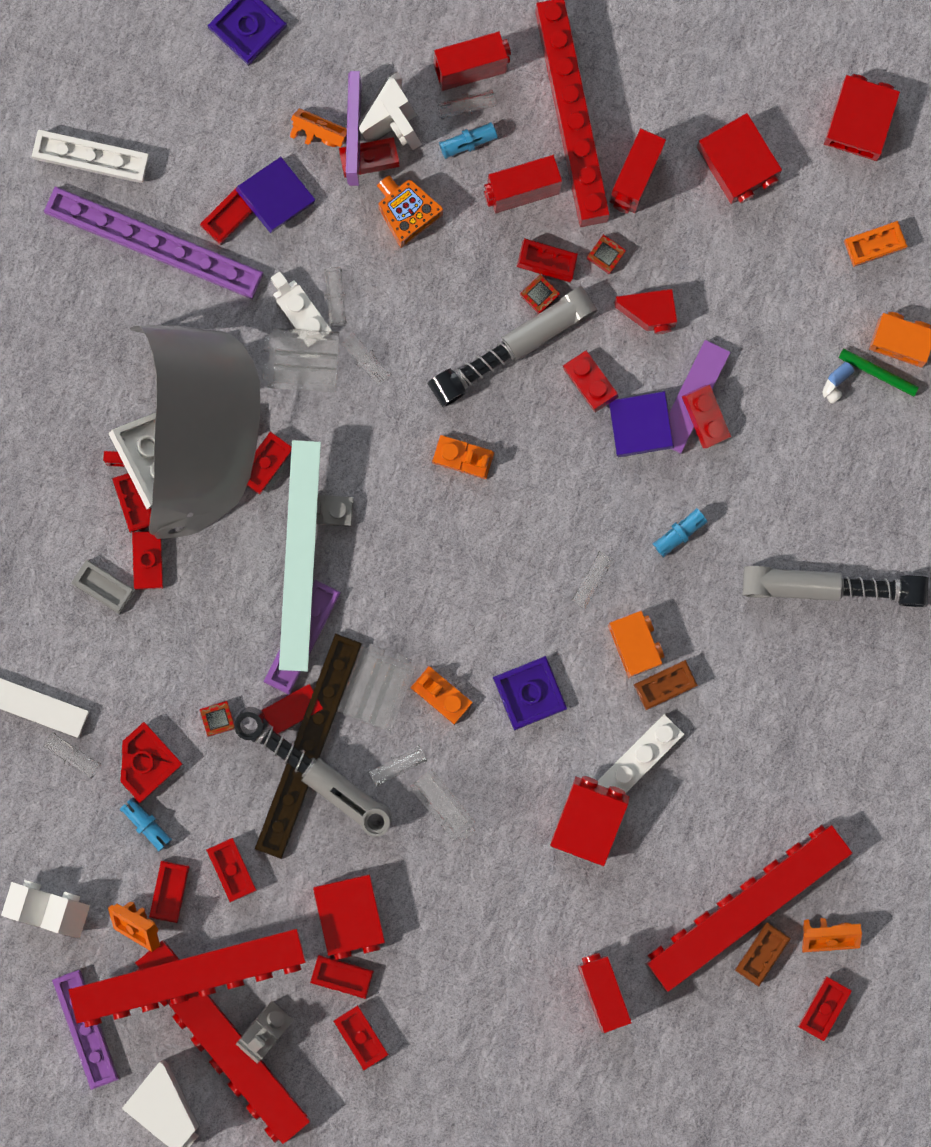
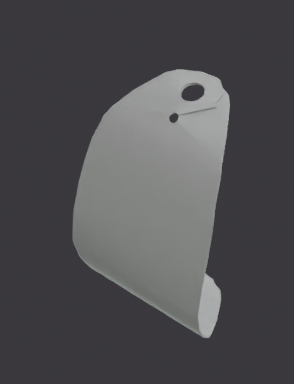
[130,325,260,539]

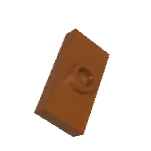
[633,660,698,711]
[734,922,791,987]

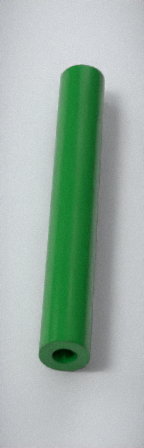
[838,348,919,397]

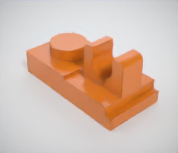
[290,108,347,147]
[432,435,495,479]
[411,666,473,725]
[108,902,160,952]
[802,918,862,953]

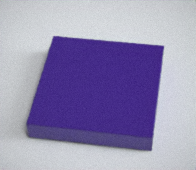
[207,0,287,66]
[236,157,315,234]
[609,391,674,458]
[493,656,567,731]

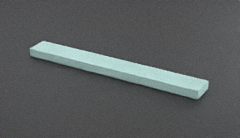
[279,440,321,672]

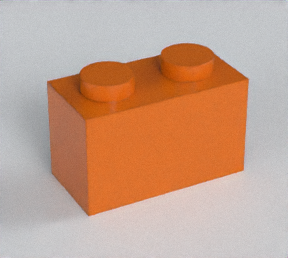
[869,312,931,368]
[608,611,665,678]

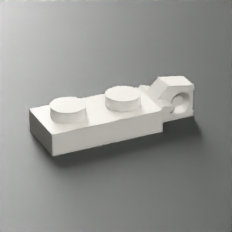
[271,272,332,348]

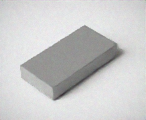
[71,559,135,614]

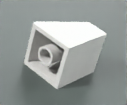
[122,1060,199,1147]

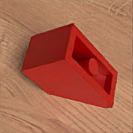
[614,289,677,334]

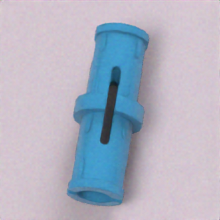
[439,122,498,159]
[652,508,708,558]
[120,797,172,852]

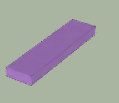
[346,71,362,186]
[669,340,730,454]
[263,580,341,695]
[52,970,119,1090]

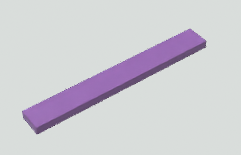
[44,186,264,300]

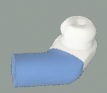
[822,362,854,404]

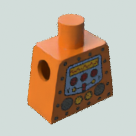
[377,175,443,248]

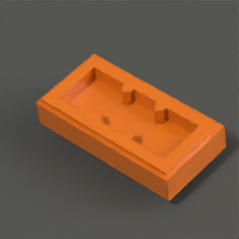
[844,221,908,267]

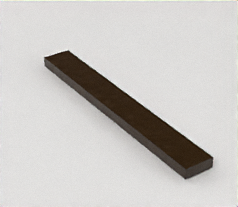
[255,633,362,859]

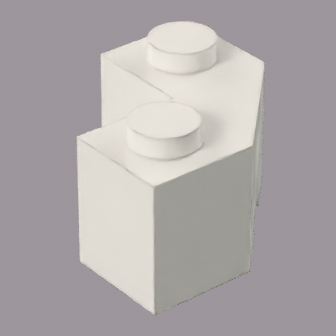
[1,880,90,939]

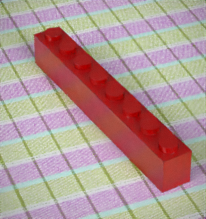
[535,0,610,227]
[645,825,852,992]
[68,929,306,1028]
[135,940,311,1144]

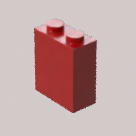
[434,31,511,91]
[823,74,900,161]
[696,113,782,204]
[609,128,666,214]
[483,154,562,214]
[550,776,630,866]
[313,874,385,960]
[577,952,632,1033]

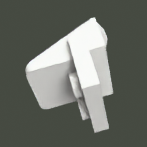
[359,72,422,150]

